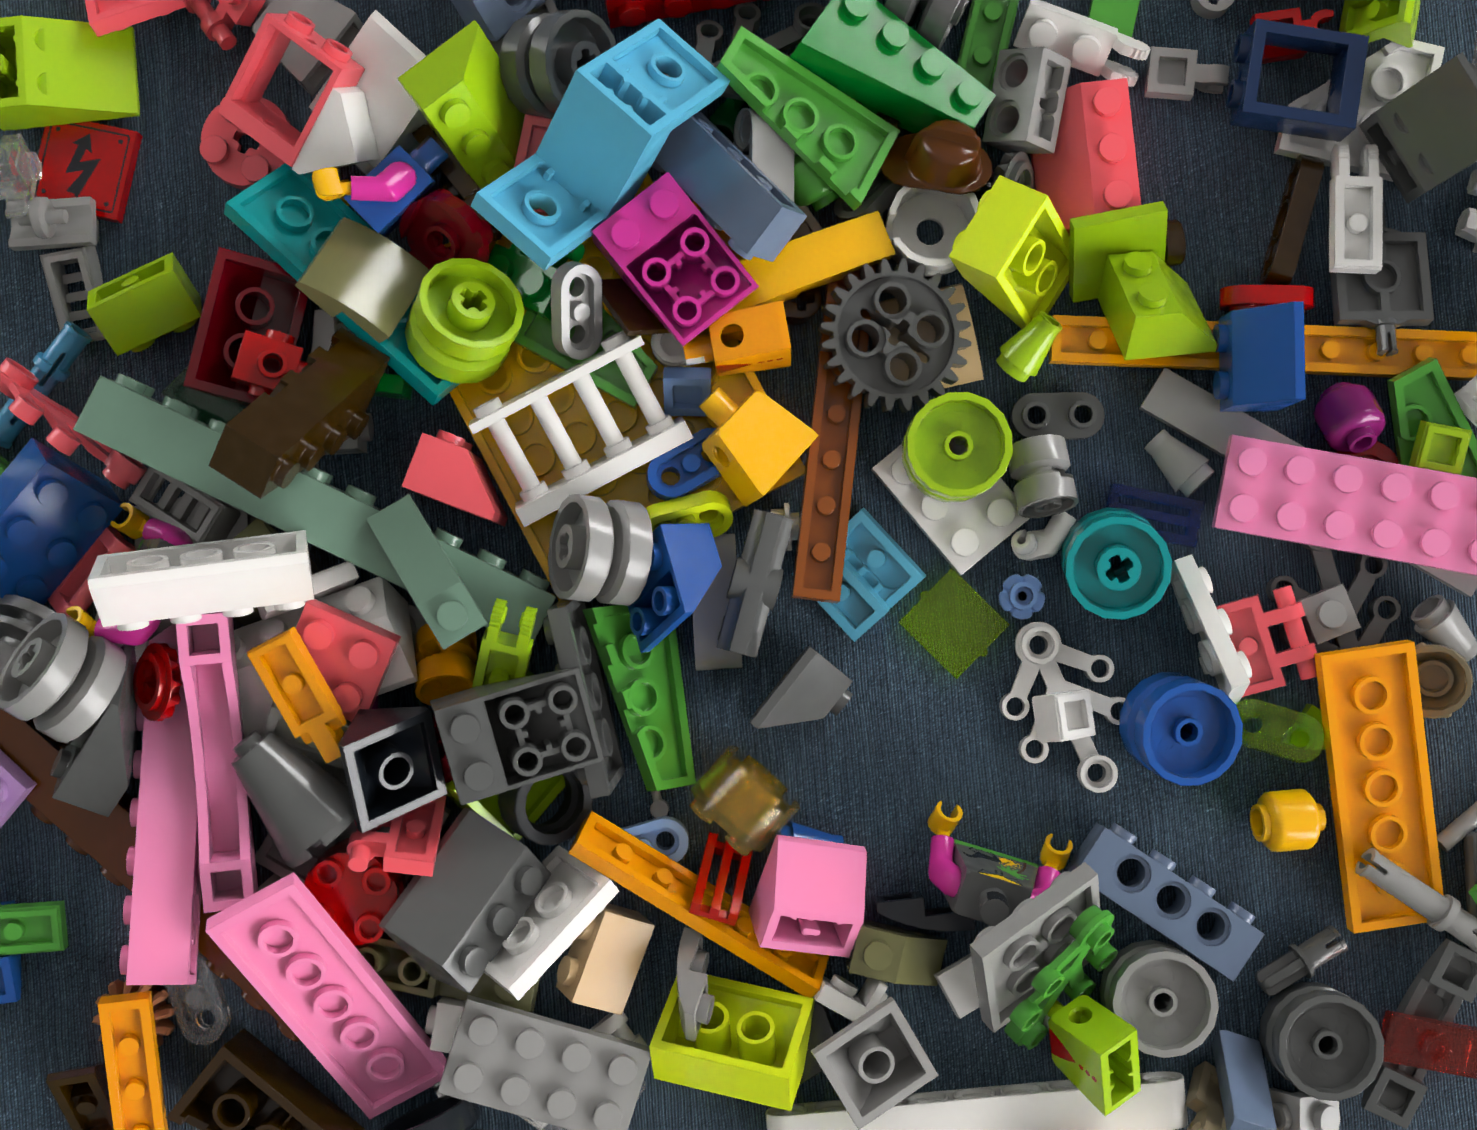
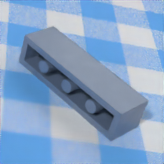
[652,111,807,262]

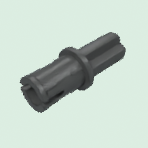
[1255,925,1348,996]

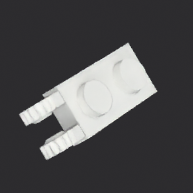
[1013,0,1151,87]
[1329,143,1383,274]

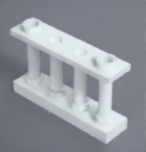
[469,331,694,527]

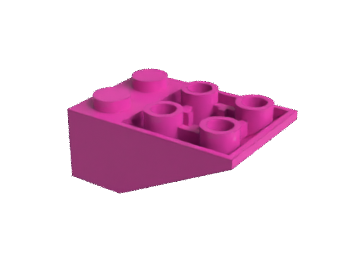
[592,172,759,347]

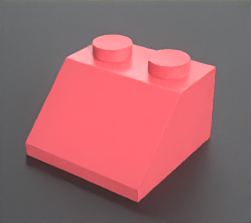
[402,429,508,527]

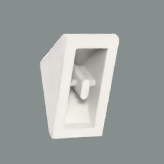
[292,86,380,174]

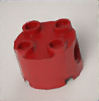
[304,838,406,946]

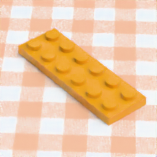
[1314,640,1444,934]

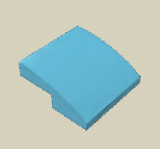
[792,507,926,642]

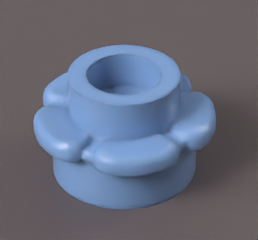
[999,574,1045,620]

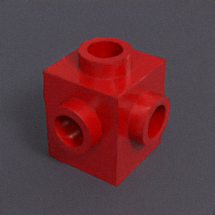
[231,329,309,398]

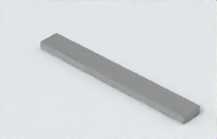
[1139,367,1477,597]

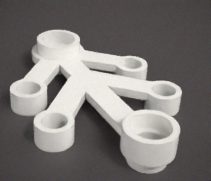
[999,622,1126,793]

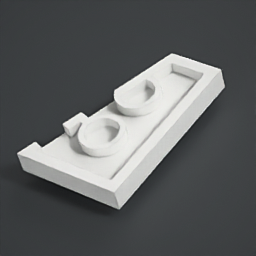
[1171,554,1252,706]

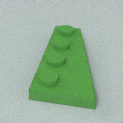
[716,26,900,211]

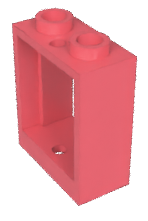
[218,11,365,167]

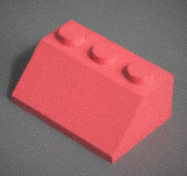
[1030,78,1141,236]

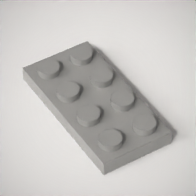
[437,995,651,1130]

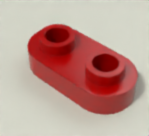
[1219,285,1314,312]

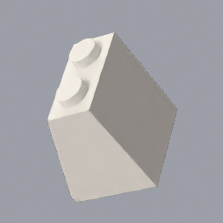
[309,10,434,175]

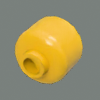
[1250,789,1326,852]

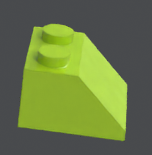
[1097,251,1218,360]

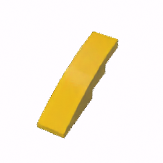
[728,211,896,312]

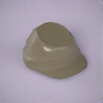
[1415,642,1473,719]

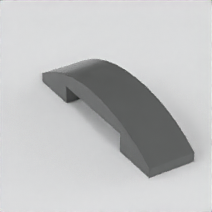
[1361,938,1477,1129]

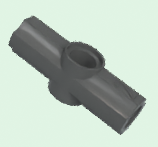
[716,509,794,658]

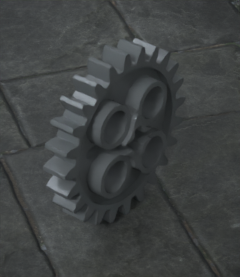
[817,258,971,413]

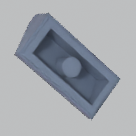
[1212,1030,1277,1130]

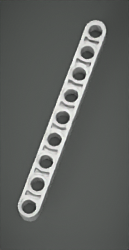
[765,1071,1188,1130]

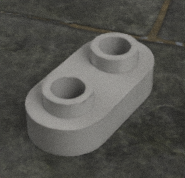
[551,261,603,360]

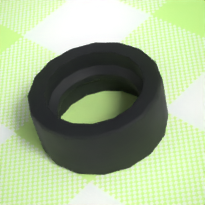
[498,770,593,845]

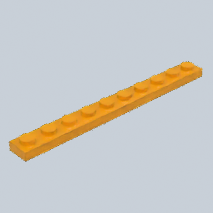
[1048,315,1477,381]

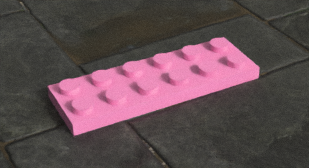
[1212,435,1477,576]
[205,872,447,1119]

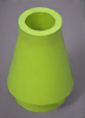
[996,311,1063,382]

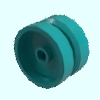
[1061,507,1172,620]

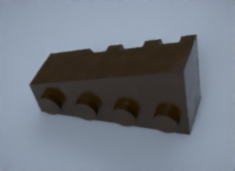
[208,327,390,499]

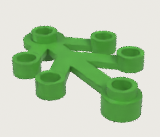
[1004,905,1118,1050]

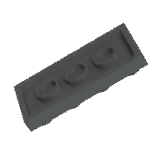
[543,599,626,799]

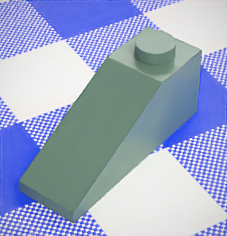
[366,494,487,650]

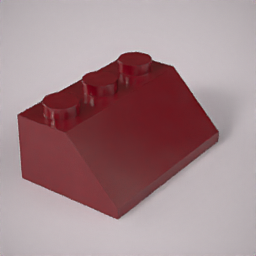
[183,247,308,406]

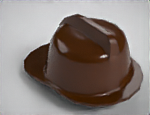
[880,119,992,195]

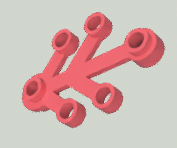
[0,357,147,490]

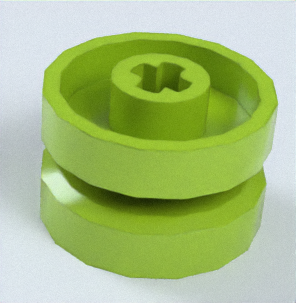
[405,258,525,384]
[902,392,1013,502]

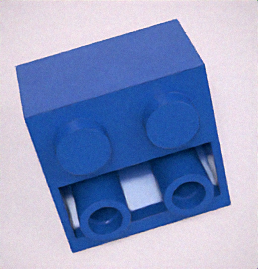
[628,523,722,653]

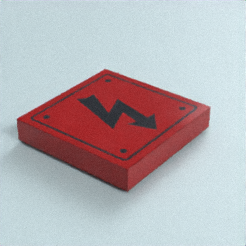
[27,122,143,224]

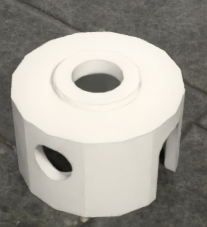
[885,186,979,277]

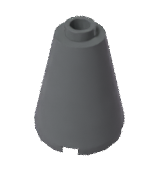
[231,730,355,868]

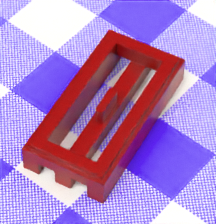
[688,832,754,926]

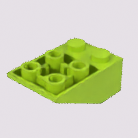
[0,15,140,131]

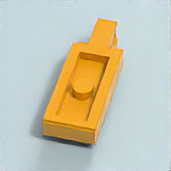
[247,626,347,764]

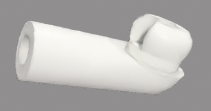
[1011,512,1076,561]

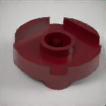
[399,188,493,270]

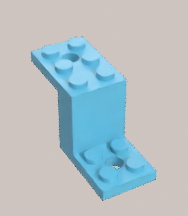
[471,18,730,271]

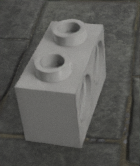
[982,47,1072,154]

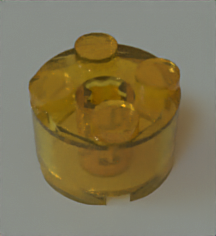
[689,745,800,856]

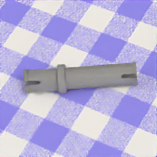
[1355,848,1477,952]

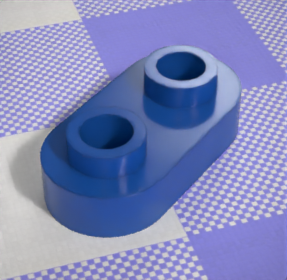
[646,428,722,501]

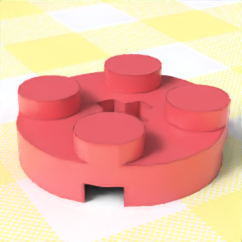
[200,98,290,190]

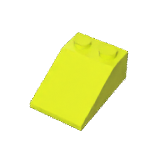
[949,175,1070,329]

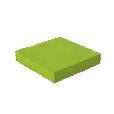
[1069,201,1168,303]

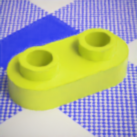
[646,490,733,537]

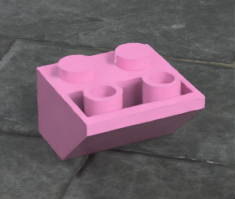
[748,834,867,958]

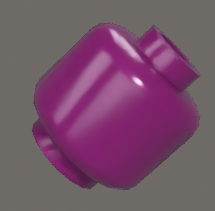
[1313,382,1386,453]

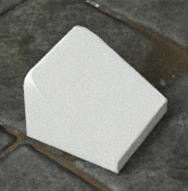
[1032,689,1096,742]

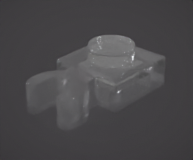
[0,133,42,219]

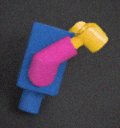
[312,135,449,237]

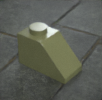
[845,919,948,986]

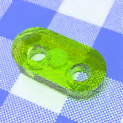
[1236,699,1325,763]

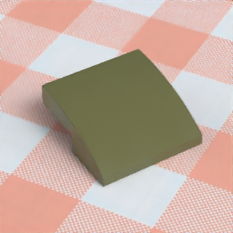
[295,217,430,343]

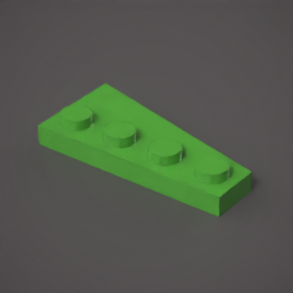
[583,605,696,791]

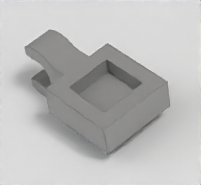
[1144,46,1230,101]

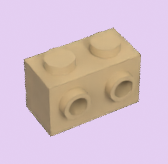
[556,903,655,1015]

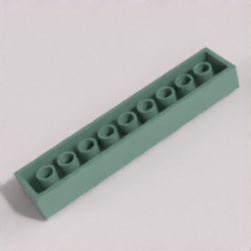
[73,373,556,641]

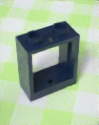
[1226,19,1369,142]

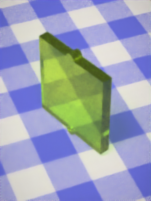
[898,568,1010,679]

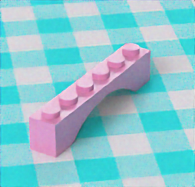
[176,612,258,913]

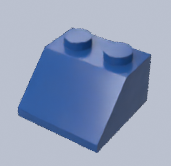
[1213,301,1306,412]

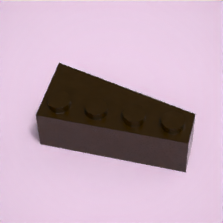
[166,1028,366,1130]

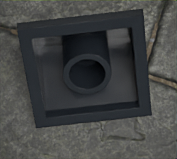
[338,706,448,833]

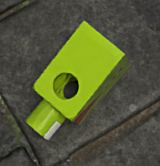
[1043,995,1141,1116]

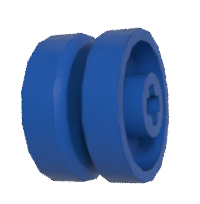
[1119,672,1243,786]

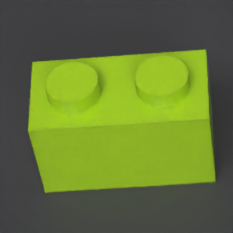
[86,252,202,356]

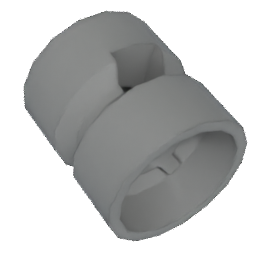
[1009,434,1079,518]

